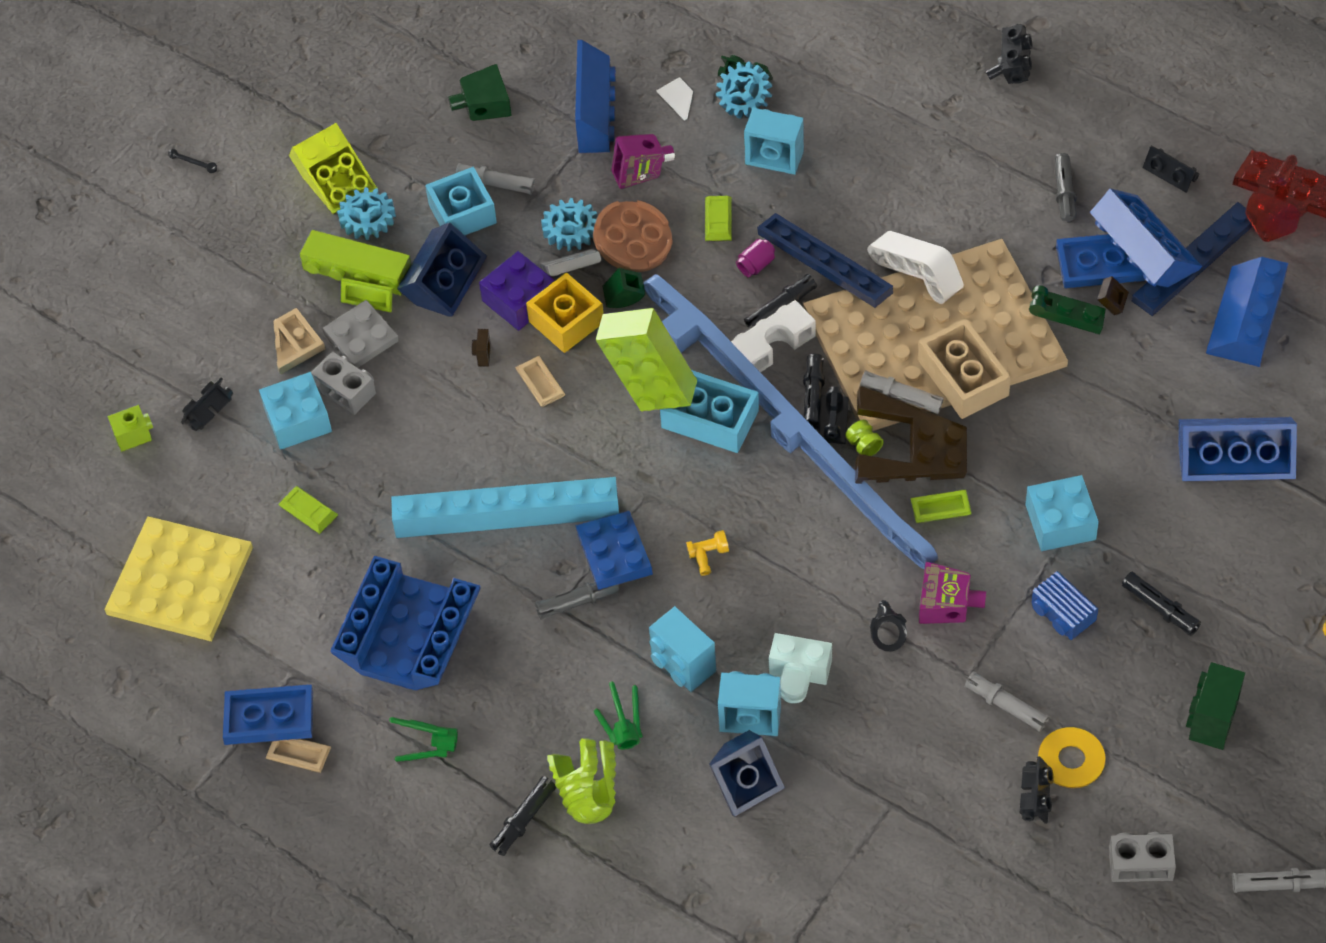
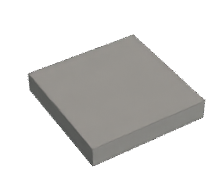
[541,249,602,276]

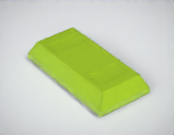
[705,196,732,241]
[341,278,393,313]
[278,486,338,534]
[910,490,972,523]

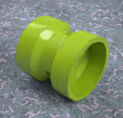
[845,419,884,456]

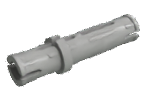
[456,163,535,195]
[859,370,944,414]
[964,671,1049,733]
[1232,868,1326,893]

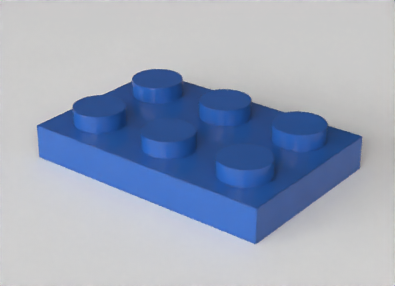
[1056,234,1145,288]
[575,511,653,590]
[223,684,313,745]

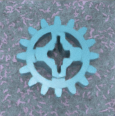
[716,62,772,119]
[337,187,396,240]
[541,198,598,251]

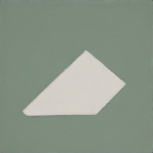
[656,77,693,121]

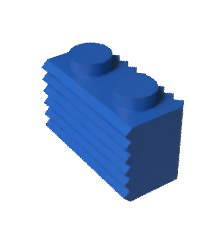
[1031,571,1099,640]

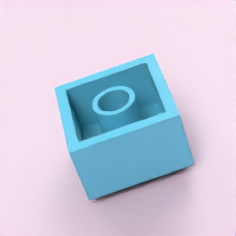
[744,108,804,175]
[425,166,497,235]
[259,372,332,450]
[1025,475,1098,551]
[649,606,716,692]
[718,671,781,736]

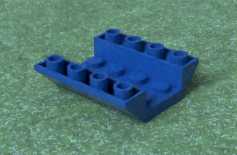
[330,556,481,690]

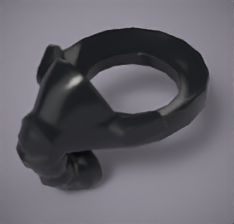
[870,600,907,652]

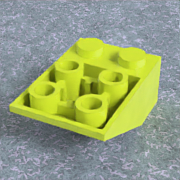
[289,123,378,214]

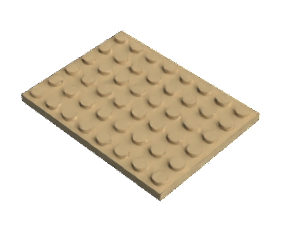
[803,239,1068,431]

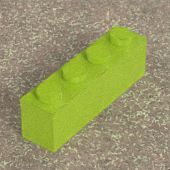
[300,230,411,296]

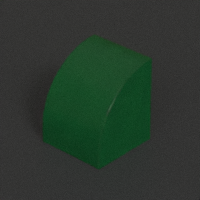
[602,268,646,308]

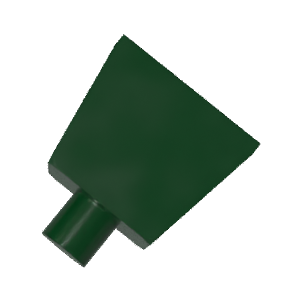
[448,64,512,121]

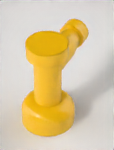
[686,530,729,576]

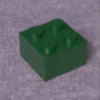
[1186,662,1246,750]

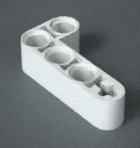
[867,231,964,304]

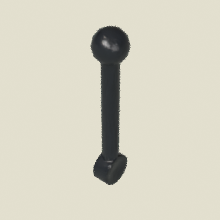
[168,149,217,173]

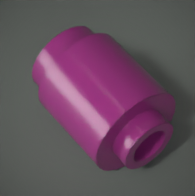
[736,239,775,277]

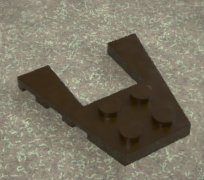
[855,386,967,484]

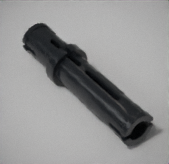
[744,274,817,329]
[803,353,825,429]
[1122,571,1201,636]
[489,776,557,856]

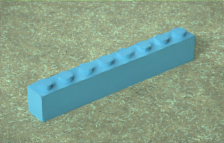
[391,477,619,538]

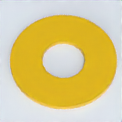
[1038,727,1105,788]

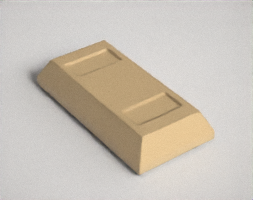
[515,356,565,407]
[266,739,331,773]

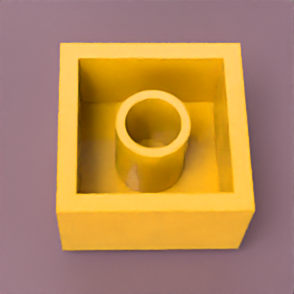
[526,272,604,353]

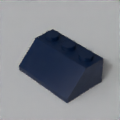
[397,222,487,317]

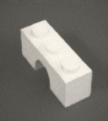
[731,300,816,372]

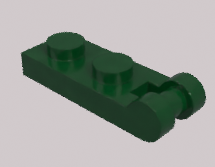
[1029,285,1106,335]

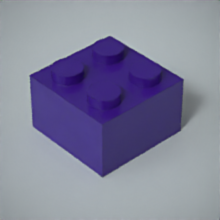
[479,251,555,331]

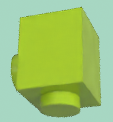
[107,405,153,452]

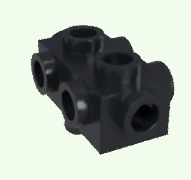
[986,24,1033,84]

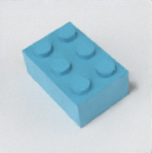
[660,370,759,453]

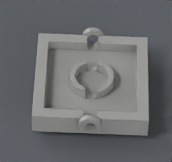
[323,300,398,368]

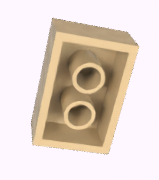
[918,318,1011,419]

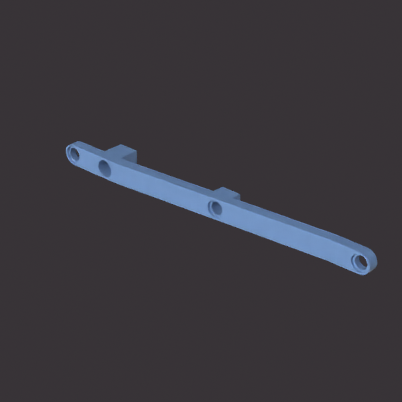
[643,274,938,569]

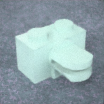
[769,633,832,703]

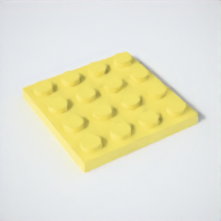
[104,516,253,642]

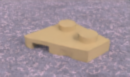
[273,308,325,374]

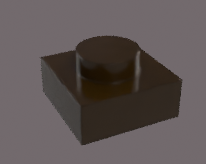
[1097,276,1129,316]
[472,329,491,367]

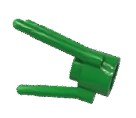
[594,681,643,750]
[389,717,458,762]

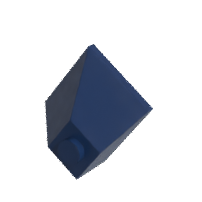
[709,730,785,817]

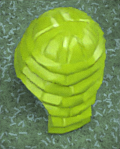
[547,738,616,824]

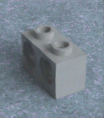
[311,351,376,415]
[1109,832,1176,882]

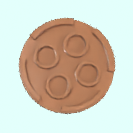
[593,200,673,272]

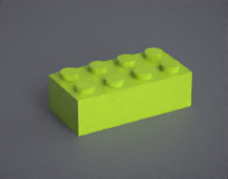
[596,308,697,411]

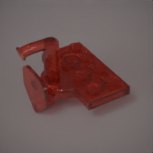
[1232,150,1326,242]

